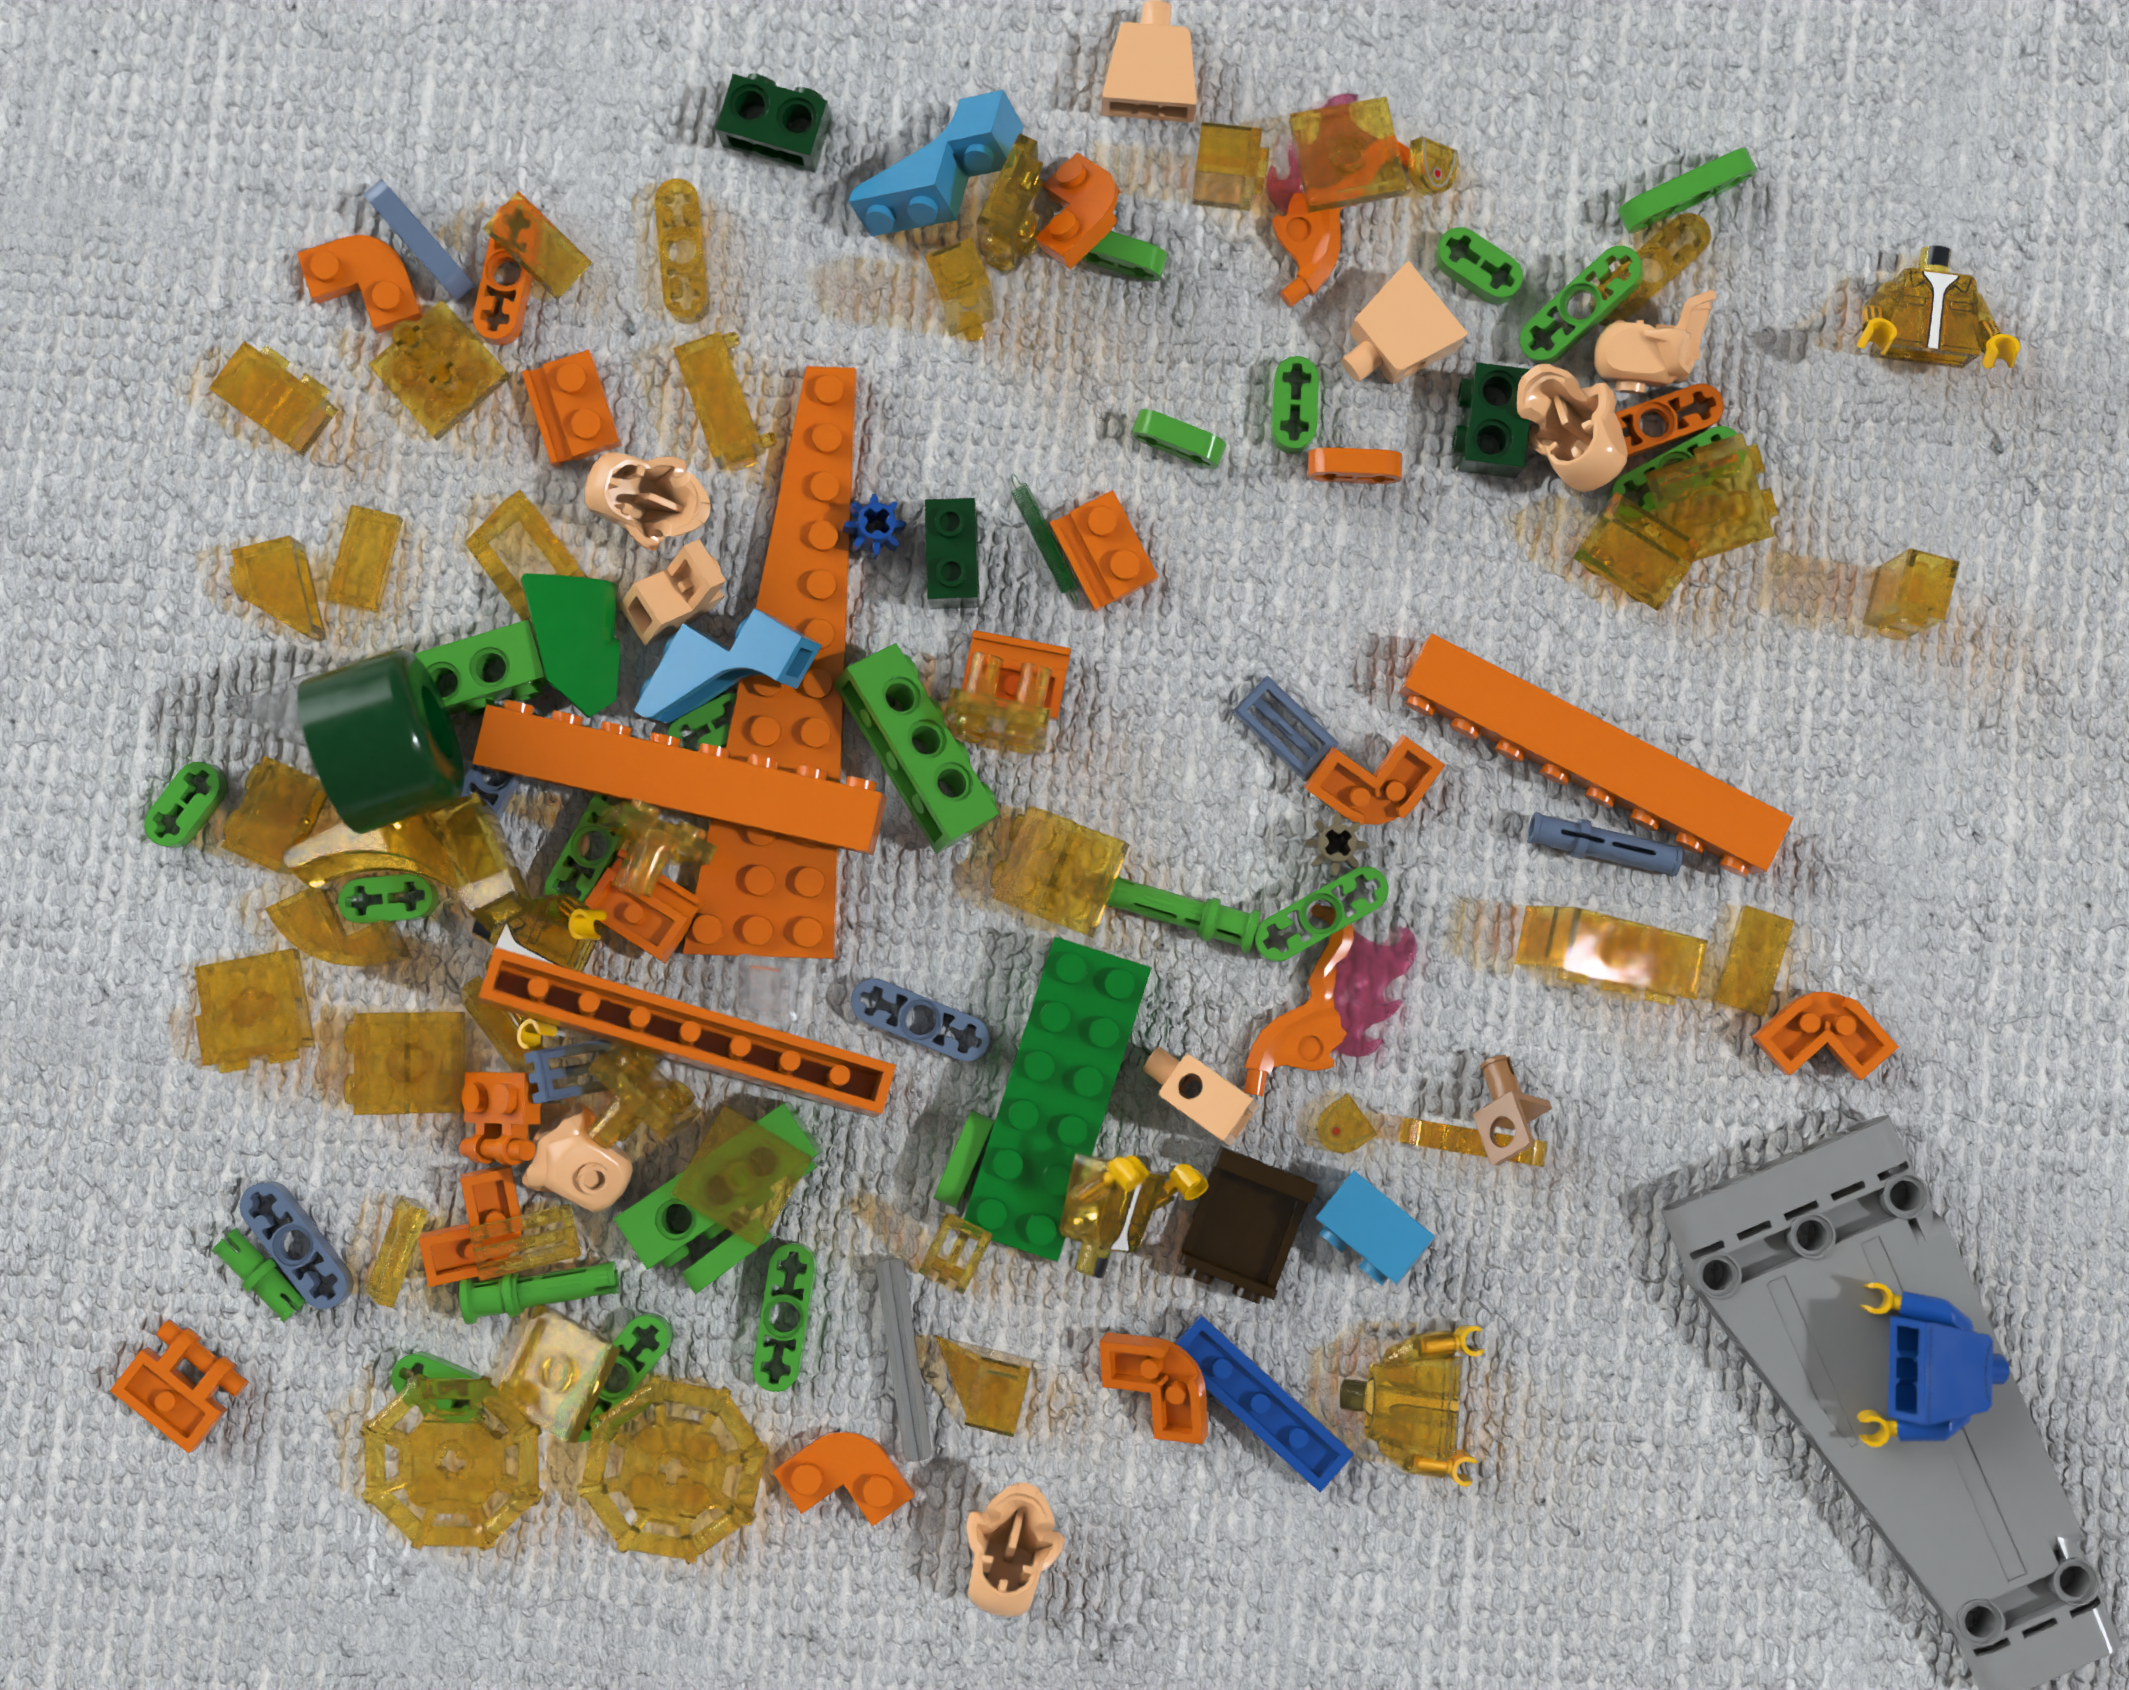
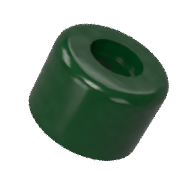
[297,649,465,835]

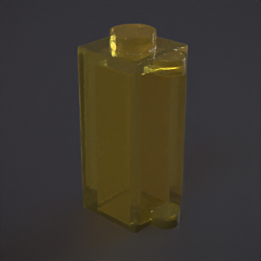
[925,237,995,342]
[673,331,777,471]

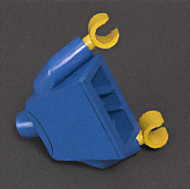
[1856,1283,2010,1447]

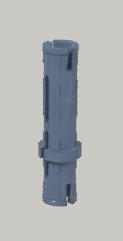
[1527,812,1683,877]

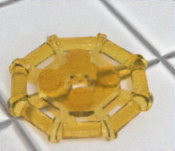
[359,1374,543,1552]
[577,1375,770,1565]

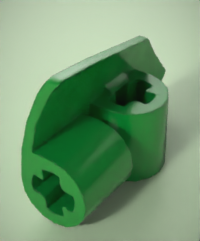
[521,573,620,718]

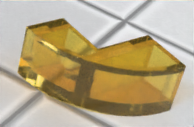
[265,887,412,967]

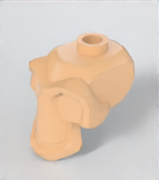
[1594,290,1717,394]
[1517,364,1628,492]
[584,452,711,551]
[522,1102,633,1212]
[966,1482,1065,1617]

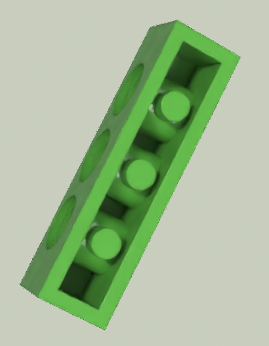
[414,619,550,716]
[834,643,1000,854]
[614,1102,823,1270]

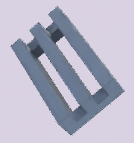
[1232,675,1340,781]
[524,1040,618,1104]

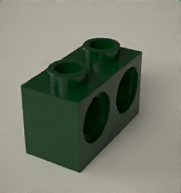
[716,74,832,173]
[1451,362,1530,479]
[925,498,980,609]

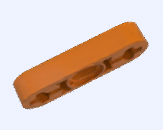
[473,201,543,346]
[1615,383,1724,459]

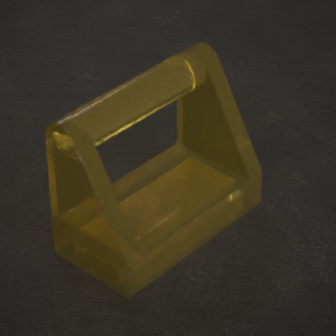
[465,489,588,621]

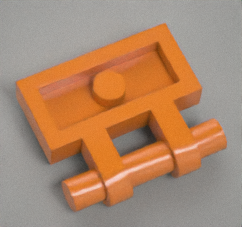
[459,1072,541,1166]
[110,1319,249,1453]

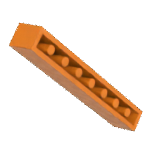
[1398,633,1794,878]
[472,699,887,856]
[479,947,896,1118]

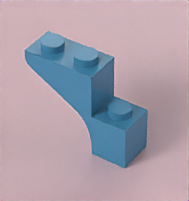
[848,90,1024,237]
[633,608,822,724]

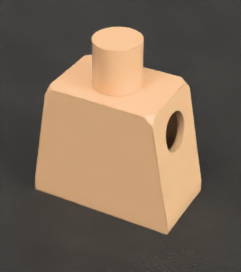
[1102,0,1197,123]
[1341,261,1468,384]
[1142,1046,1259,1147]

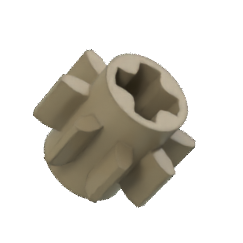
[1303,812,1368,877]

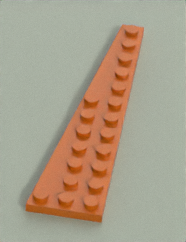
[682,366,857,959]

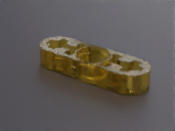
[654,178,711,324]
[1589,213,1711,327]
[1399,1117,1548,1167]

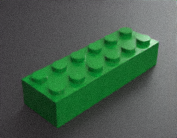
[960,937,1152,1262]

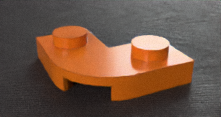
[1034,152,1121,269]
[297,235,425,334]
[1304,734,1446,825]
[1751,992,1899,1080]
[418,1165,522,1287]
[1099,1332,1208,1445]
[773,1431,915,1527]

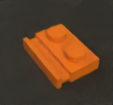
[521,349,622,468]
[1049,490,1158,613]
[960,630,1071,721]
[581,849,706,964]

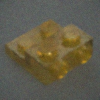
[976,133,1043,273]
[1645,433,1779,567]
[990,805,1130,938]
[194,948,315,1074]
[344,1012,465,1115]

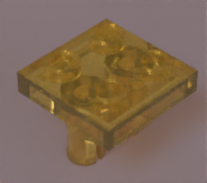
[368,300,511,441]
[946,652,1053,755]
[596,799,718,897]
[586,1045,702,1149]

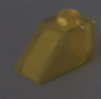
[229,535,327,642]

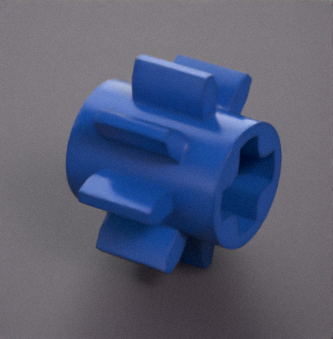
[842,494,906,560]

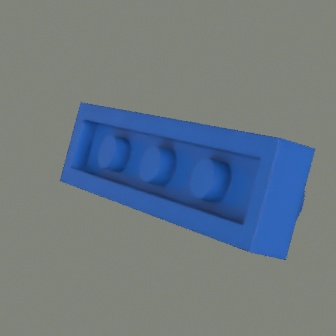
[1175,1313,1354,1493]

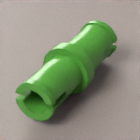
[212,1228,306,1323]

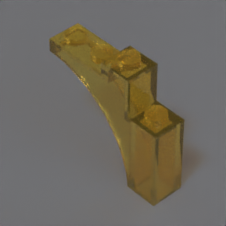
[282,792,535,932]

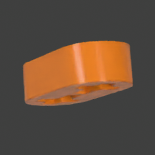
[1308,447,1402,484]

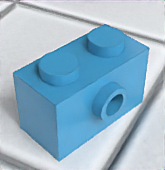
[1315,1170,1435,1286]

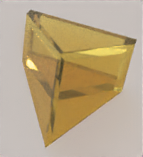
[935,1335,1032,1437]

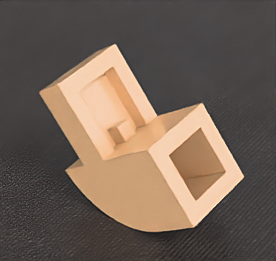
[619,539,726,646]

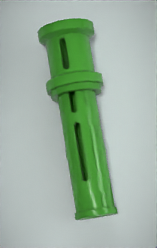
[1106,875,1261,954]
[459,1261,620,1325]

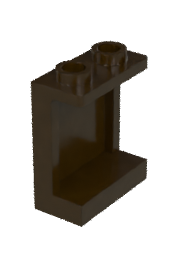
[1177,1146,1318,1304]

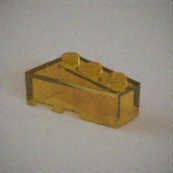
[1514,905,1708,1007]

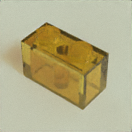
[1191,122,1269,211]
[208,341,338,457]
[1572,491,1701,611]
[1862,548,1960,640]
[221,755,328,875]

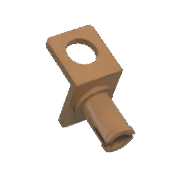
[1473,1055,1552,1166]

